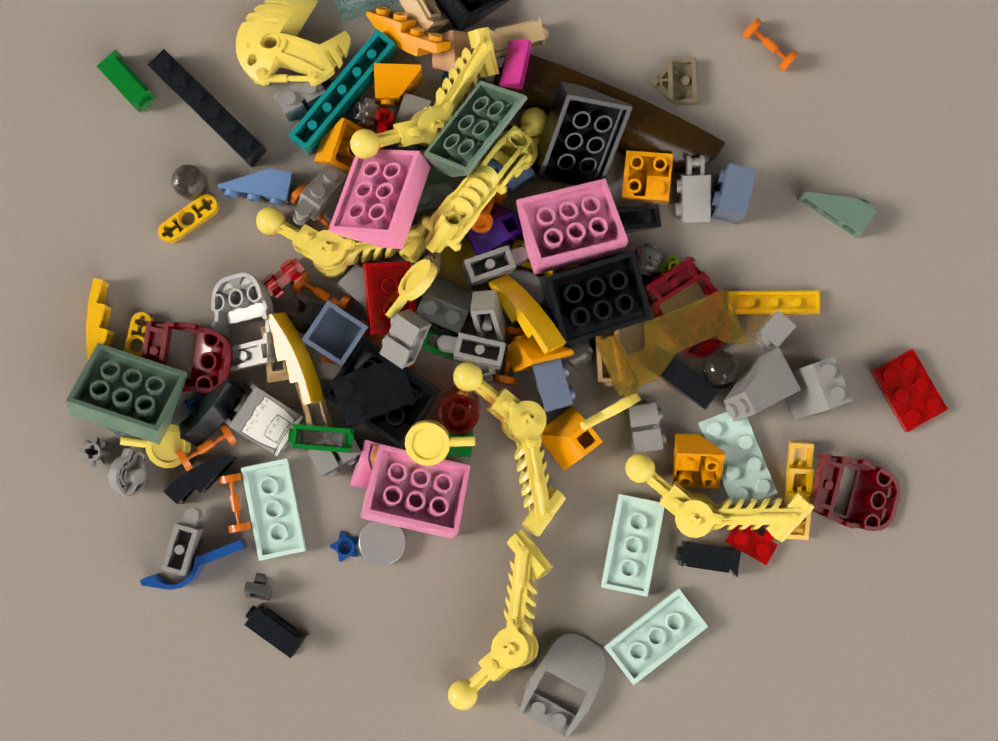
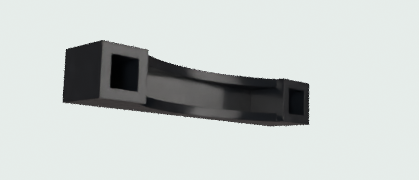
[148,49,267,167]

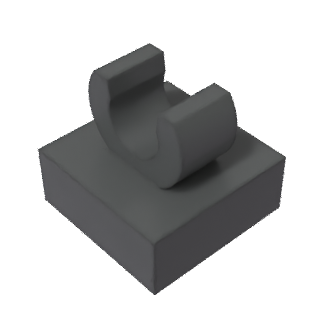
[244,573,272,601]

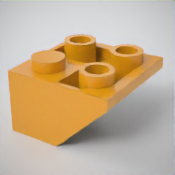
[622,150,673,205]
[541,406,603,471]
[672,433,725,489]

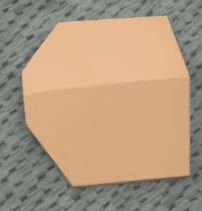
[432,30,471,72]

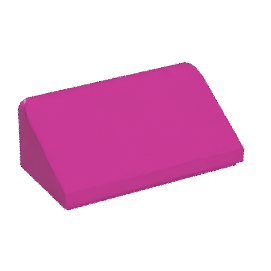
[500,39,532,90]

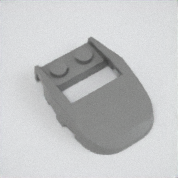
[211,273,276,373]
[518,632,606,739]

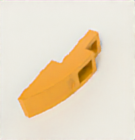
[366,6,452,57]

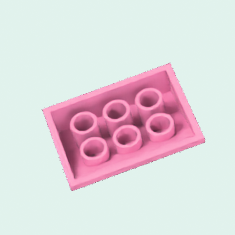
[328,149,431,249]
[516,179,628,275]
[360,444,471,539]

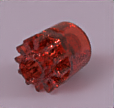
[438,386,481,434]

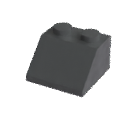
[416,276,474,336]

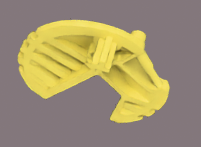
[236,0,351,86]

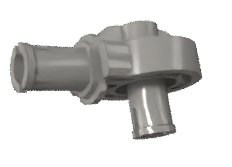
[106,436,149,496]

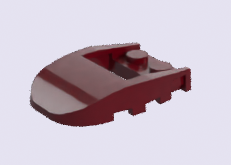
[643,256,732,358]
[142,321,233,393]
[809,454,900,531]

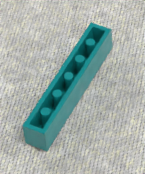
[288,29,398,156]

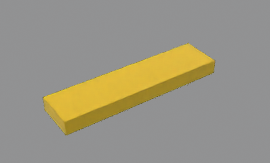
[726,290,820,315]

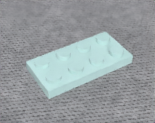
[698,412,778,504]
[241,458,307,561]
[600,494,665,597]
[604,588,708,686]

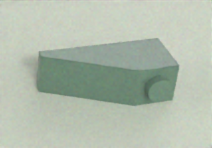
[798,191,877,238]

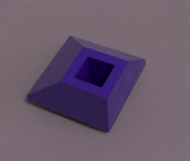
[465,203,523,255]

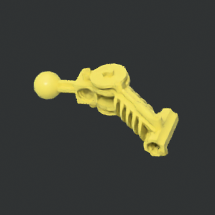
[350,27,499,159]
[421,107,548,253]
[256,206,431,278]
[453,362,566,537]
[625,453,814,542]
[448,530,553,710]

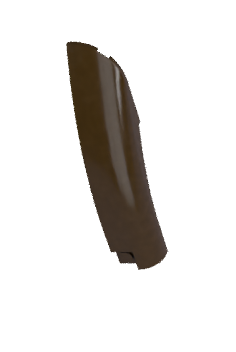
[493,54,725,172]

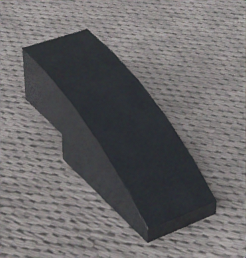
[616,204,662,234]
[644,347,719,410]
[179,379,245,447]
[163,455,237,504]

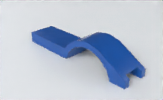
[140,539,248,590]

